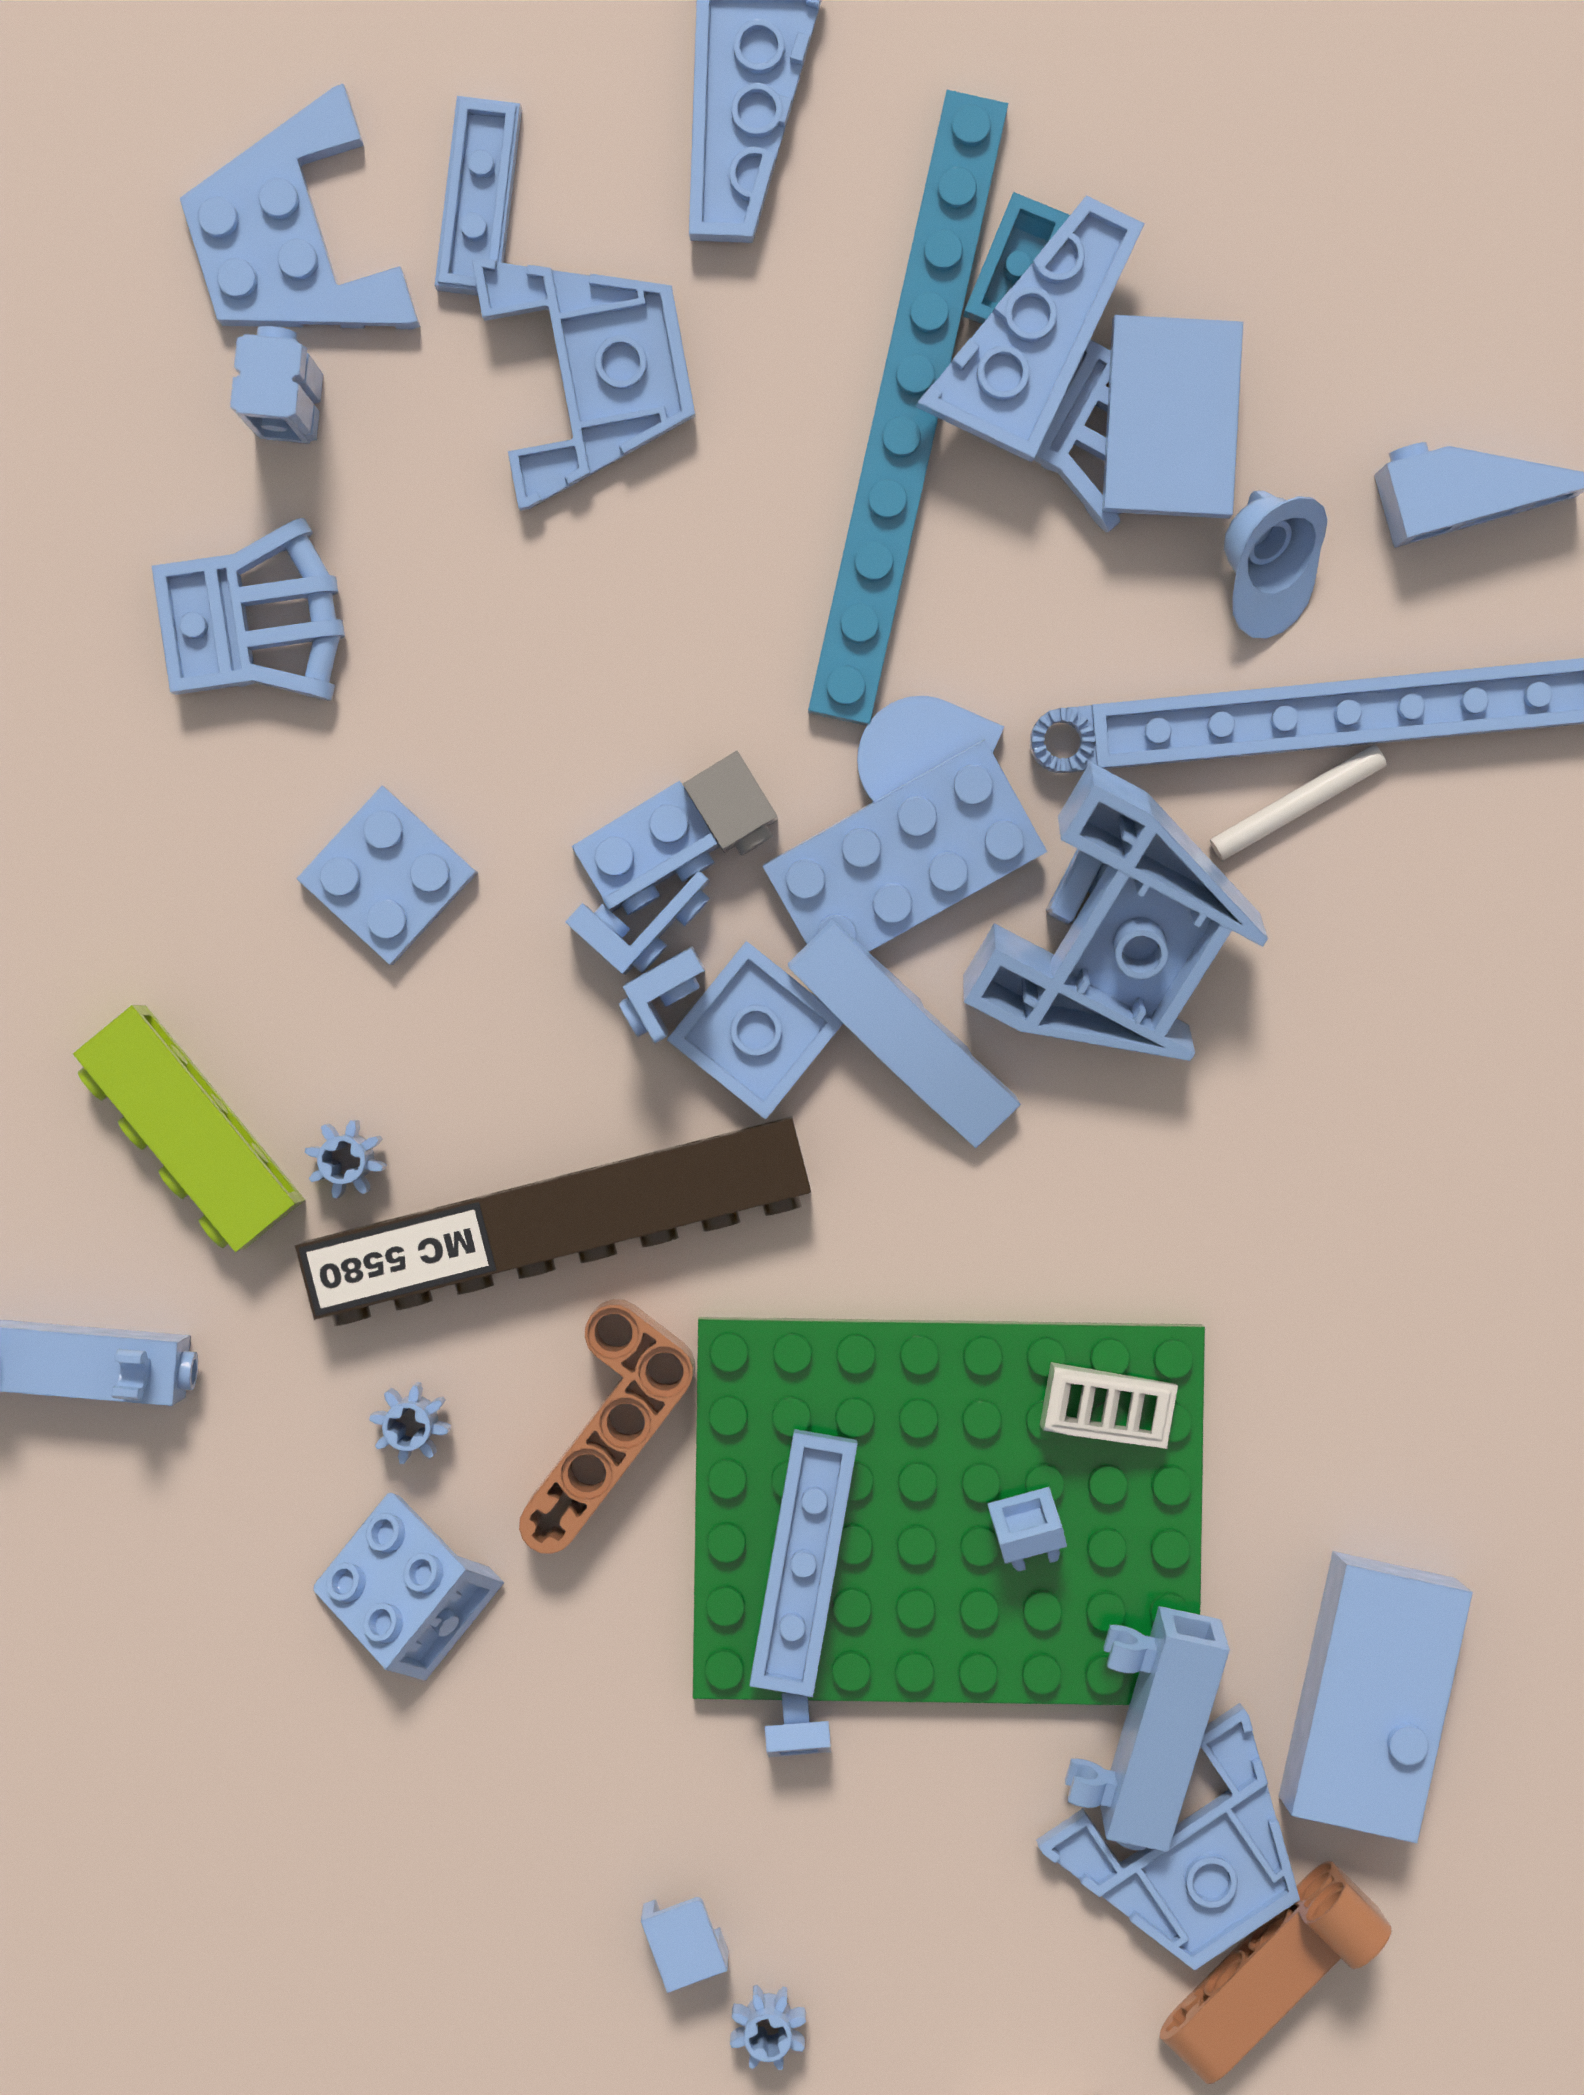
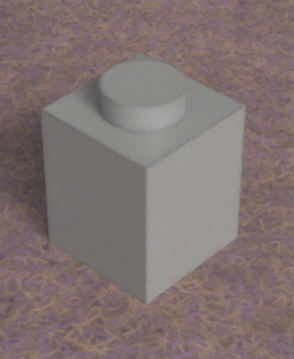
[683,750,778,856]

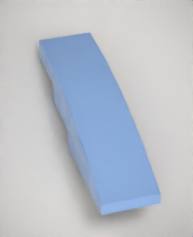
[788,919,1021,1148]

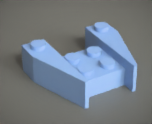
[963,762,1268,1061]

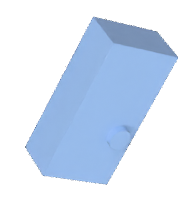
[1279,1551,1473,1843]

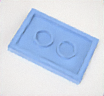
[1102,315,1243,519]

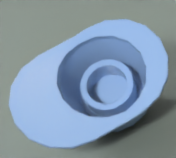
[1224,490,1328,639]

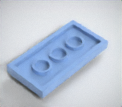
[762,739,1047,952]

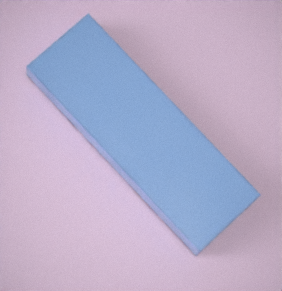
[435,96,522,296]

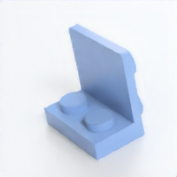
[314,1493,504,1681]

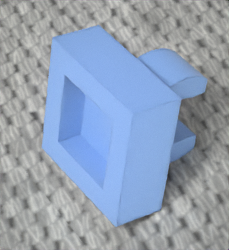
[987,1487,1067,1572]
[765,1693,831,1757]

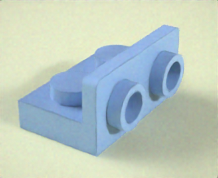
[571,781,720,915]
[619,946,705,1043]

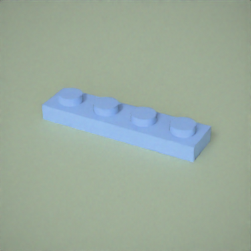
[750,1429,857,1697]

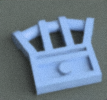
[1034,339,1121,532]
[152,518,345,701]

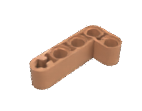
[519,1299,695,1554]
[1159,1861,1392,2084]

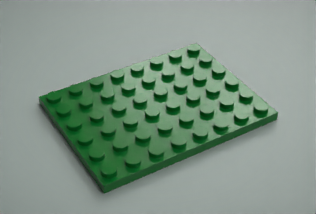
[693,1317,1205,1705]

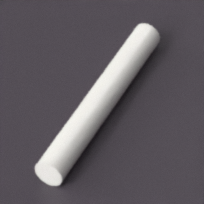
[1210,744,1387,861]

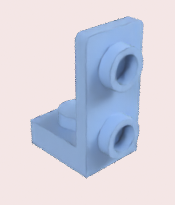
[565,871,710,975]

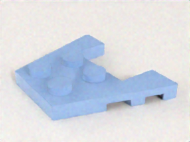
[180,84,420,330]
[471,258,696,511]
[1036,1703,1300,1970]

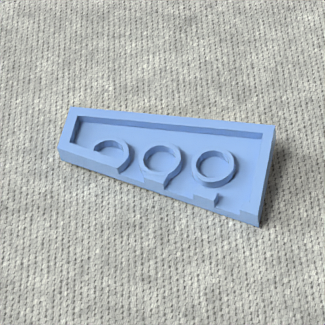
[689,0,822,243]
[916,195,1145,463]

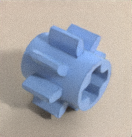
[305,1119,387,1198]
[369,1382,451,1464]
[730,1985,806,2070]

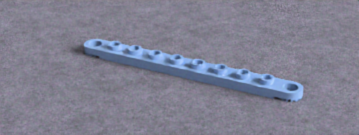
[1030,658,1584,773]

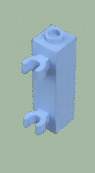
[0,1319,198,1406]
[1065,1606,1230,1852]

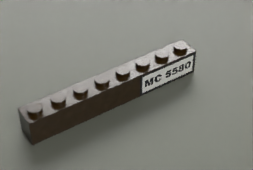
[295,1116,811,1326]

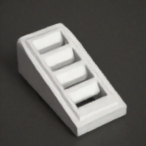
[1040,1362,1178,1449]

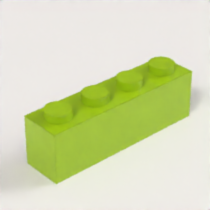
[73,1005,305,1252]

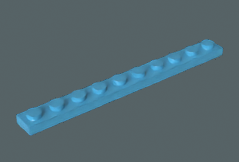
[808,90,1009,726]

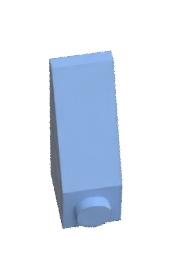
[1374,442,1584,548]

